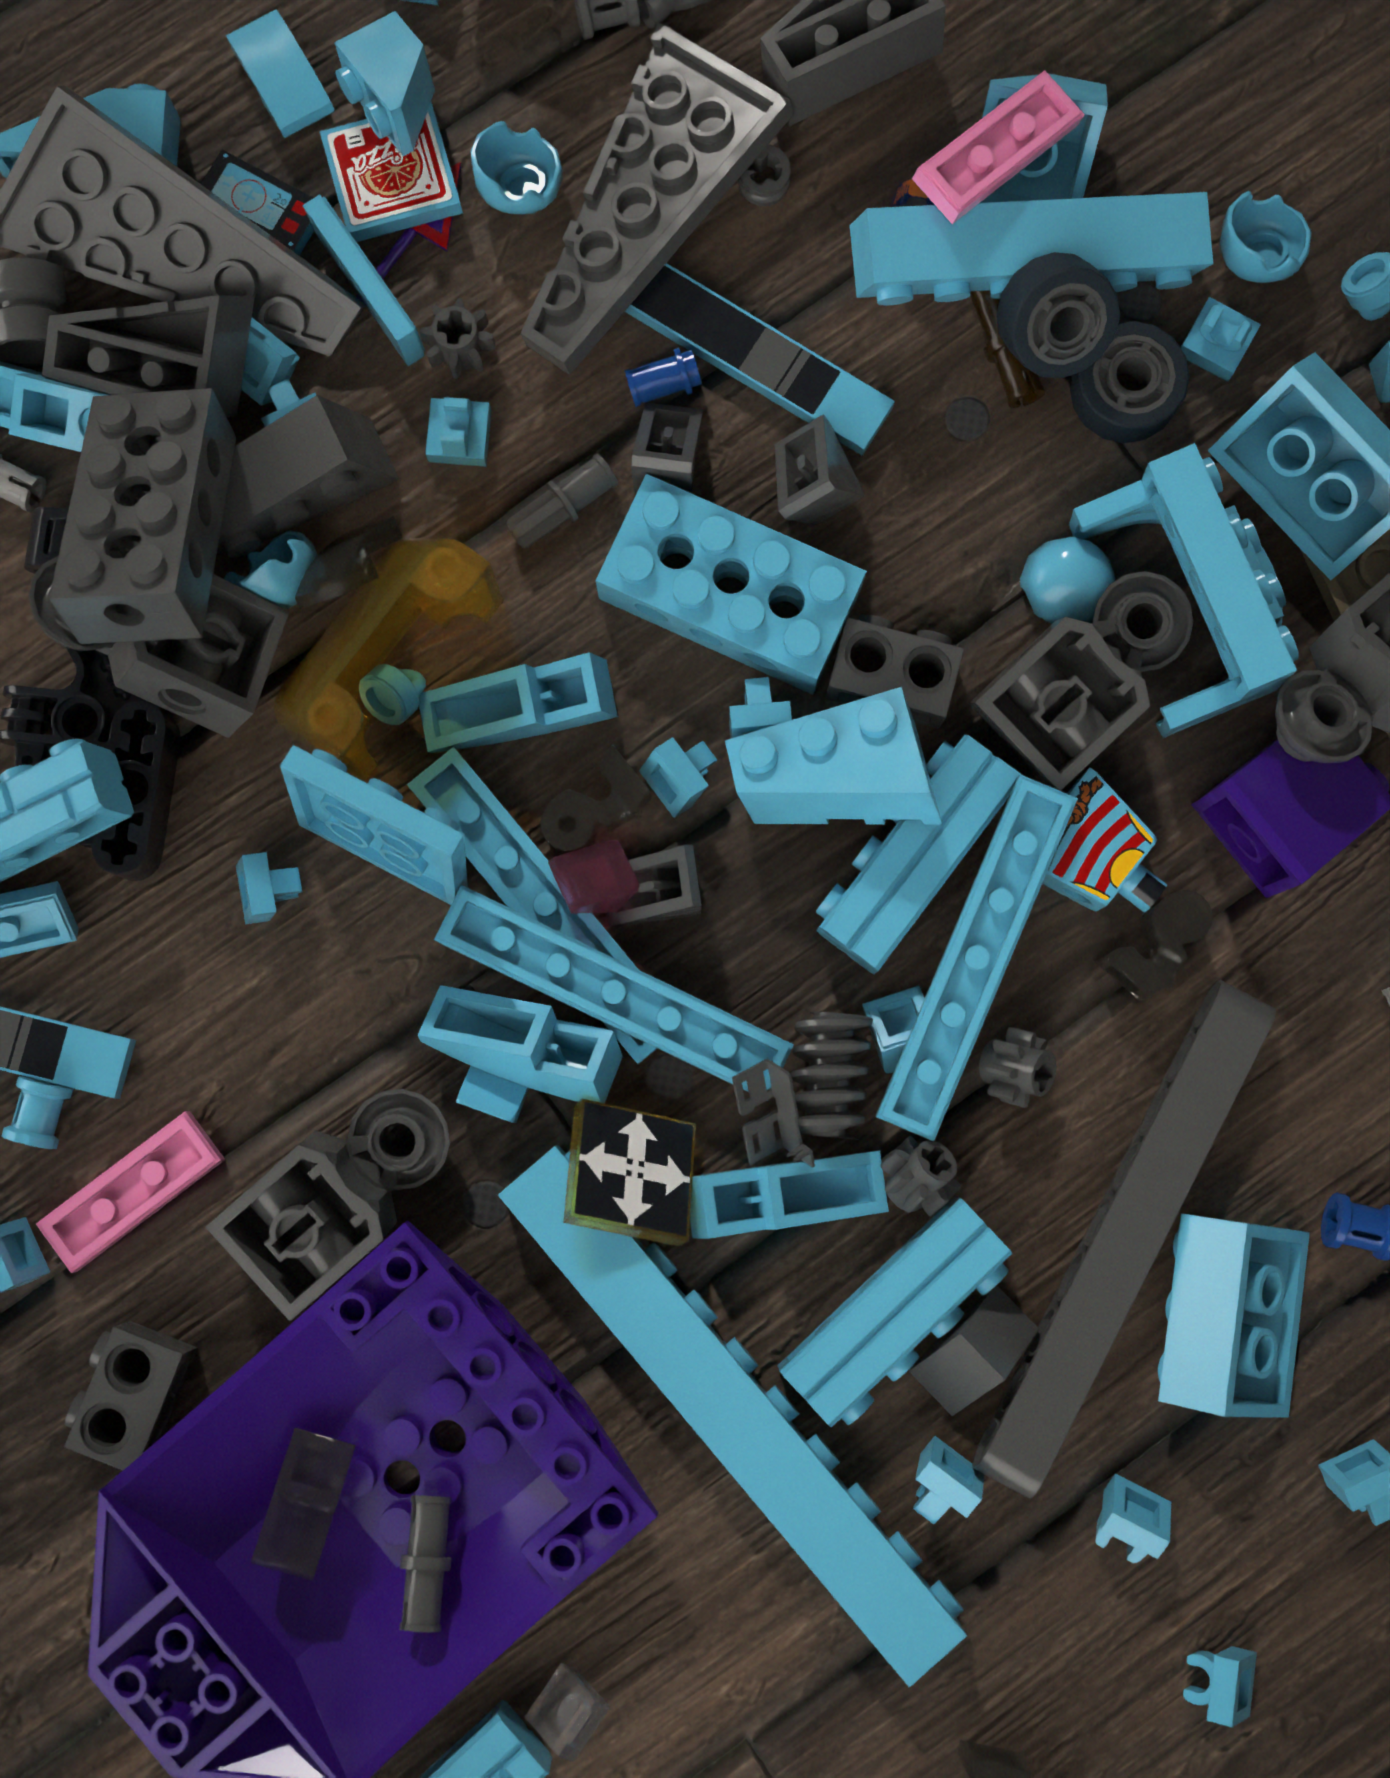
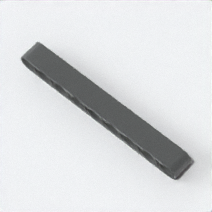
[972,979,1276,1499]

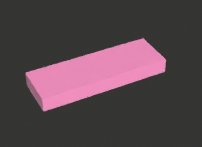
[912,70,1085,224]
[36,1111,225,1273]

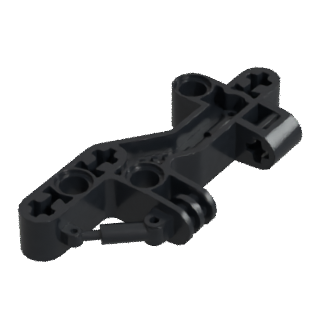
[0,507,180,881]

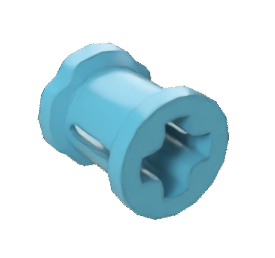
[1,1076,74,1149]

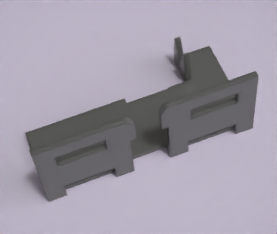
[732,1058,815,1168]

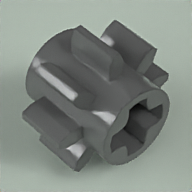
[420,298,496,379]
[979,1027,1057,1108]
[880,1136,961,1217]

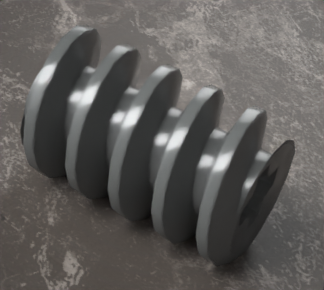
[791,1012,873,1140]

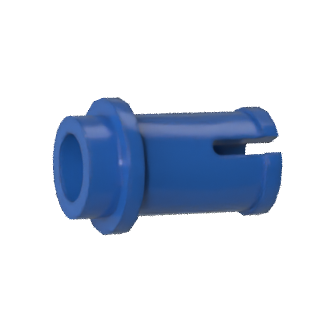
[624,348,702,407]

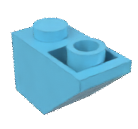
[334,11,435,156]

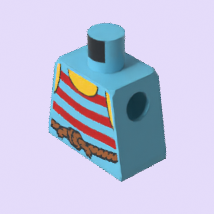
[1042,768,1167,913]

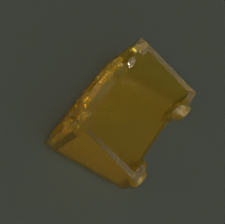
[274,538,504,782]

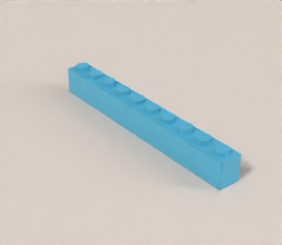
[498,1145,967,1688]

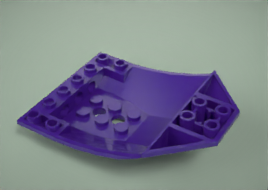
[88,1221,659,1778]

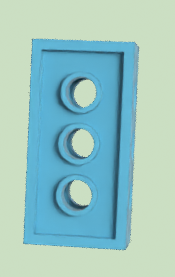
[595,473,867,695]

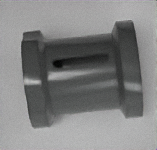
[574,0,640,40]

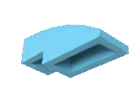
[419,652,618,753]
[418,985,623,1106]
[688,1150,889,1239]

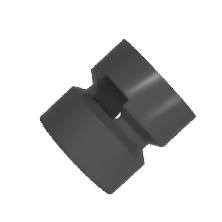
[0,258,67,367]

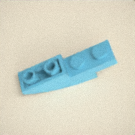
[0,361,110,452]

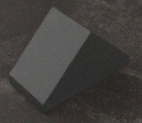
[631,402,703,493]
[775,414,865,525]
[601,845,701,927]
[908,1285,1039,1416]

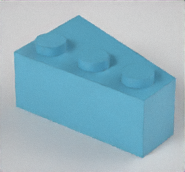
[725,687,943,825]

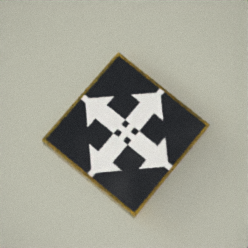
[563,1098,696,1246]

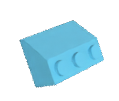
[1208,352,1390,581]
[1158,1213,1310,1418]

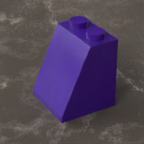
[1191,738,1390,898]

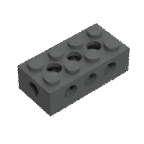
[49,388,237,644]

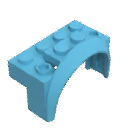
[1069,443,1299,738]

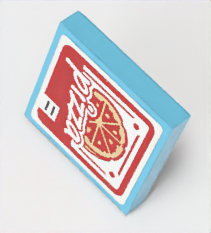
[320,102,463,242]

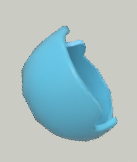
[470,121,563,215]
[1220,191,1311,283]
[224,530,318,609]
[1020,537,1115,624]

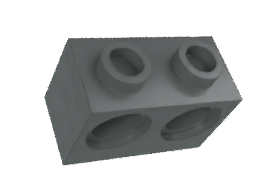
[825,614,964,729]
[64,1321,198,1470]

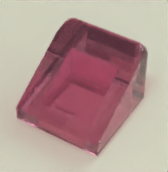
[548,840,639,914]

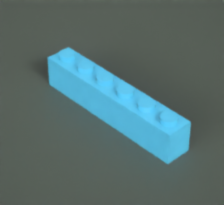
[850,192,1213,306]

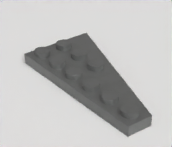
[520,22,793,375]
[0,86,366,356]

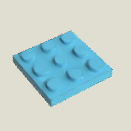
[280,745,468,905]

